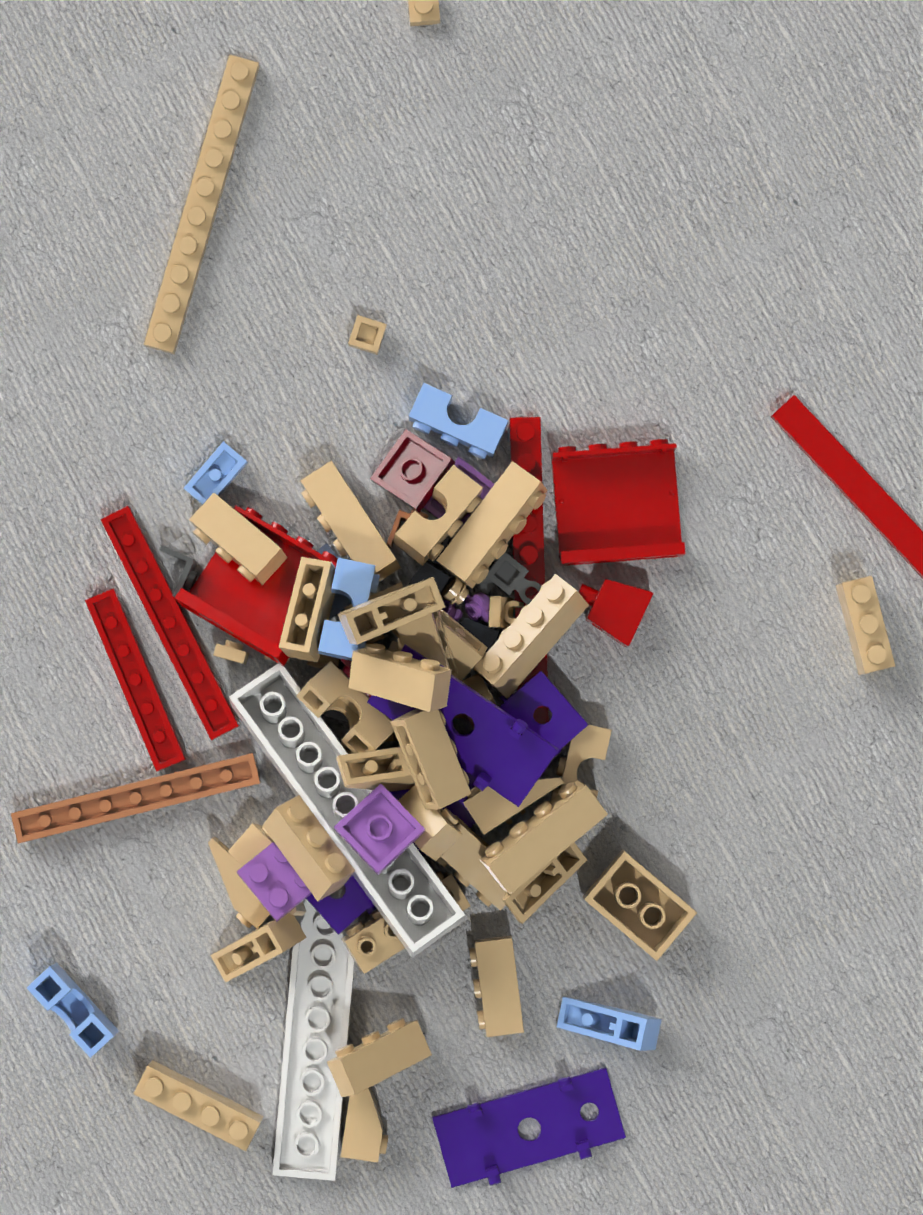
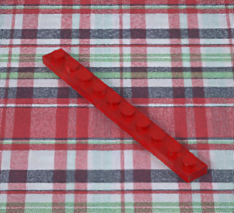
[510,417,549,724]

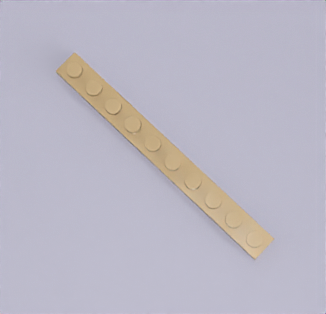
[144,54,260,355]

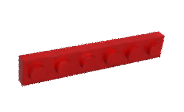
[85,588,186,772]

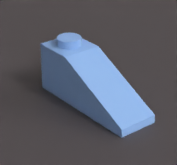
[557,997,662,1051]

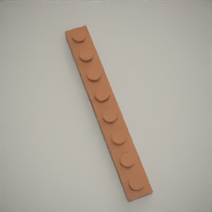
[11,753,261,843]

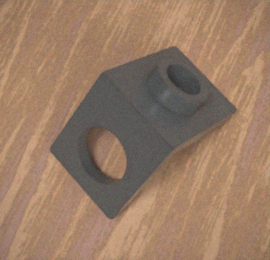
[159,545,198,597]

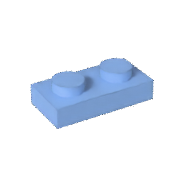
[184,441,248,505]

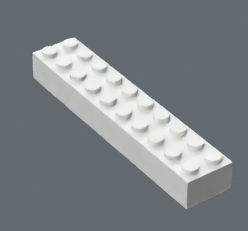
[229,664,465,958]

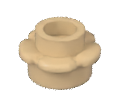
[441,577,469,605]

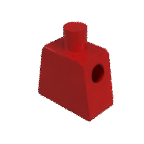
[578,579,654,648]

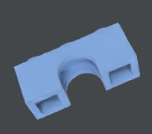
[409,383,508,459]
[318,557,380,661]
[27,962,119,1058]

